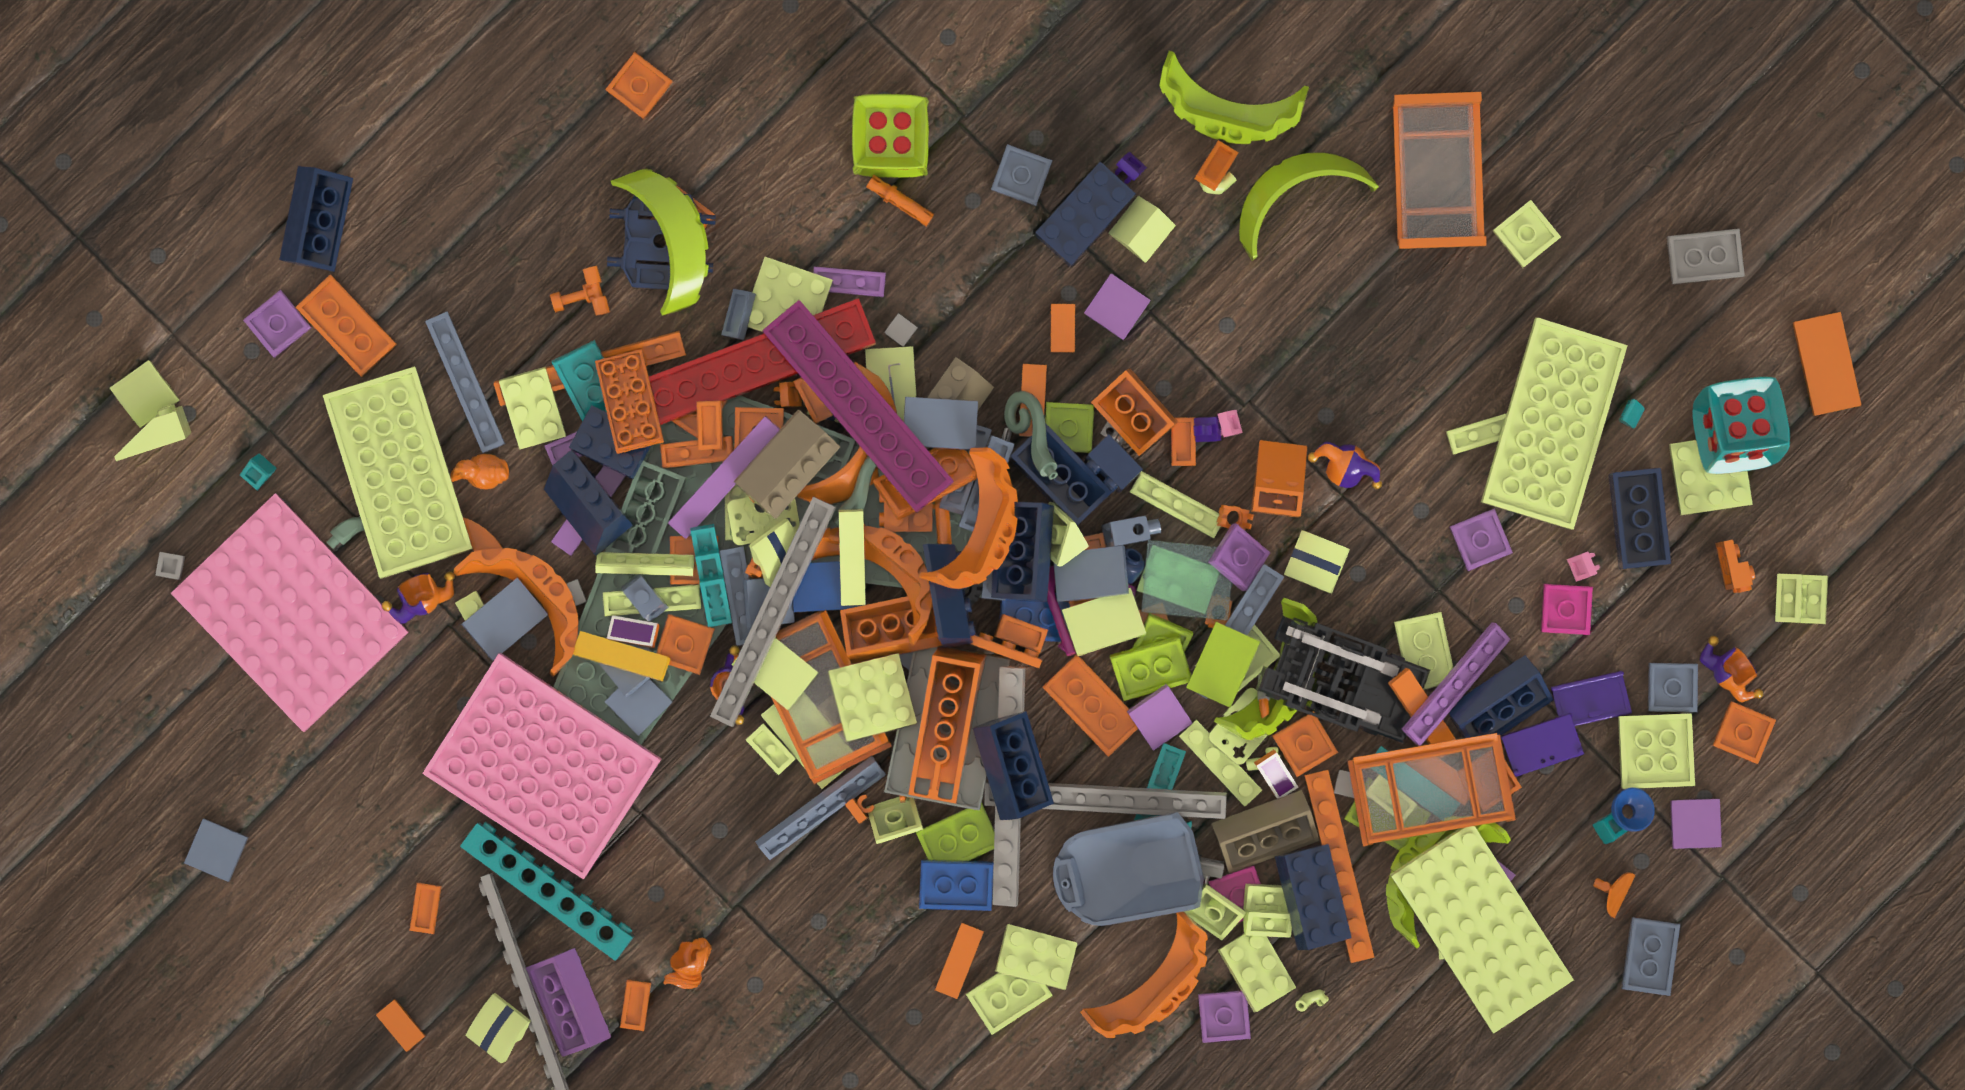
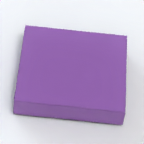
[1084,274,1151,340]
[243,290,312,358]
[1449,508,1513,571]
[1208,523,1270,591]
[1127,684,1193,751]
[1670,799,1722,849]
[1198,990,1251,1043]

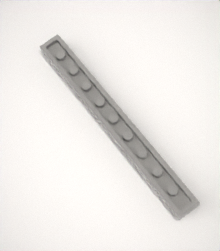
[710,497,836,727]
[992,666,1025,907]
[985,780,1227,819]
[479,873,569,1090]

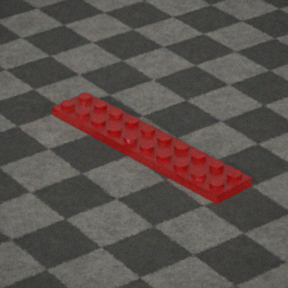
[649,298,876,425]

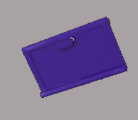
[1551,671,1632,726]
[1501,713,1584,777]

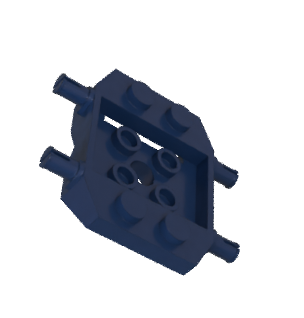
[607,194,716,289]

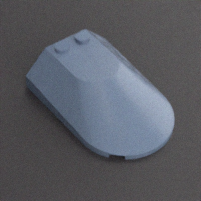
[1053,812,1204,926]

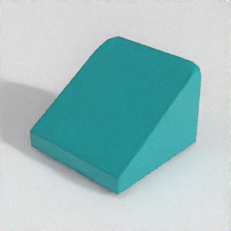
[1618,399,1645,429]
[240,454,276,491]
[1593,812,1627,844]

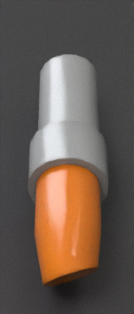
[1257,674,1270,718]

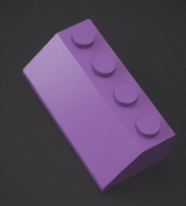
[526,948,611,1057]

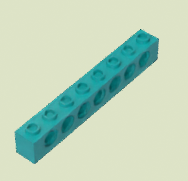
[460,822,634,961]

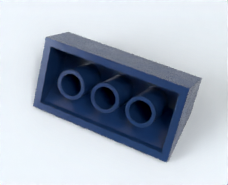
[279,166,353,272]
[1009,423,1112,526]
[544,450,633,556]
[991,502,1054,602]
[923,544,976,648]
[1448,655,1554,754]
[973,711,1054,820]

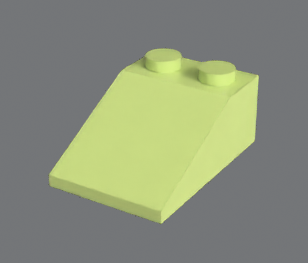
[115,404,191,461]

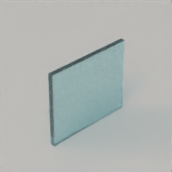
[1141,540,1233,621]

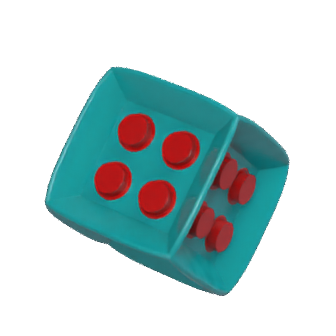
[1692,377,1790,474]

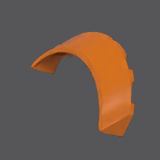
[796,362,897,504]
[919,447,1018,589]
[811,524,932,646]
[454,548,578,677]
[1080,911,1208,1038]

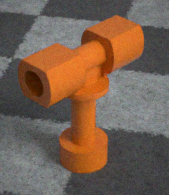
[550,266,610,316]

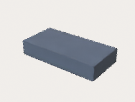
[721,289,756,340]

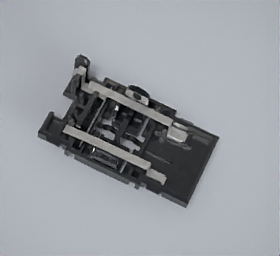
[1256,616,1430,743]

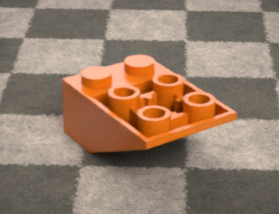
[1251,440,1307,518]

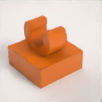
[774,382,802,407]
[845,795,875,824]

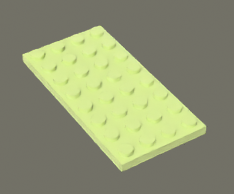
[1481,318,1628,530]
[323,367,473,579]
[1390,826,1573,1033]

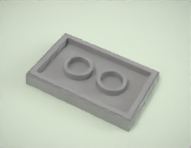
[1667,229,1745,284]

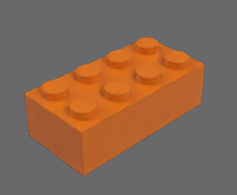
[840,596,943,664]

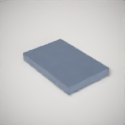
[904,397,978,450]
[1054,545,1129,603]
[461,578,548,661]
[1621,917,1680,996]

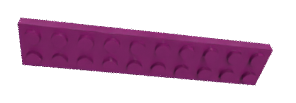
[762,300,954,513]

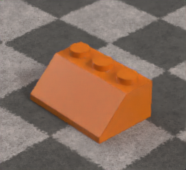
[1091,369,1178,456]

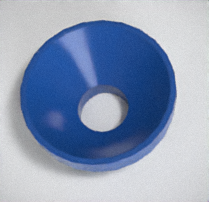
[1611,787,1655,832]

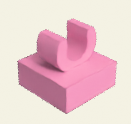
[1218,410,1243,437]
[1567,552,1600,582]

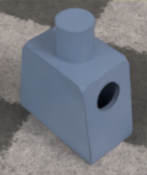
[1101,516,1161,547]
[622,574,669,622]

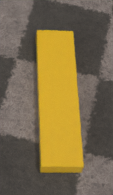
[573,631,670,682]

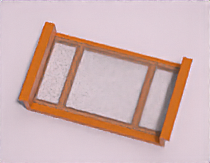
[1393,92,1486,249]
[771,610,892,784]
[1347,733,1516,846]

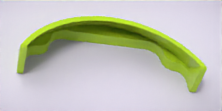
[1160,51,1309,144]
[1239,153,1379,261]
[611,169,709,316]
[1214,598,1318,740]
[1386,816,1511,949]

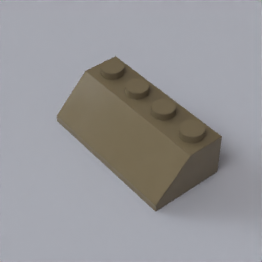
[925,357,994,451]
[733,410,840,519]
[1211,790,1320,874]

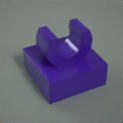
[1115,152,1147,184]
[1193,416,1221,442]

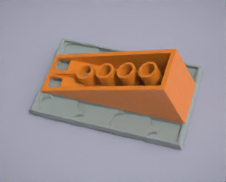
[884,646,1011,810]

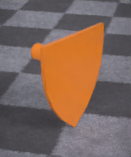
[1593,872,1635,918]

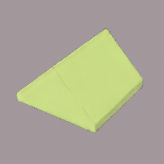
[1108,196,1176,263]
[1049,502,1089,566]
[866,797,923,844]
[1184,883,1246,940]

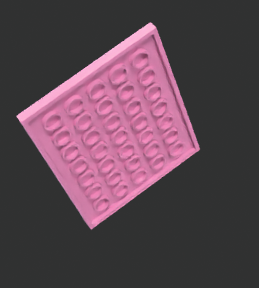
[171,493,409,732]
[422,653,662,879]

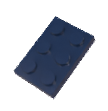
[569,405,651,479]

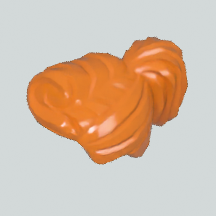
[450,454,509,490]
[664,937,712,989]

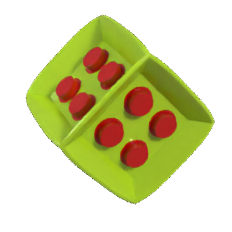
[852,94,929,178]

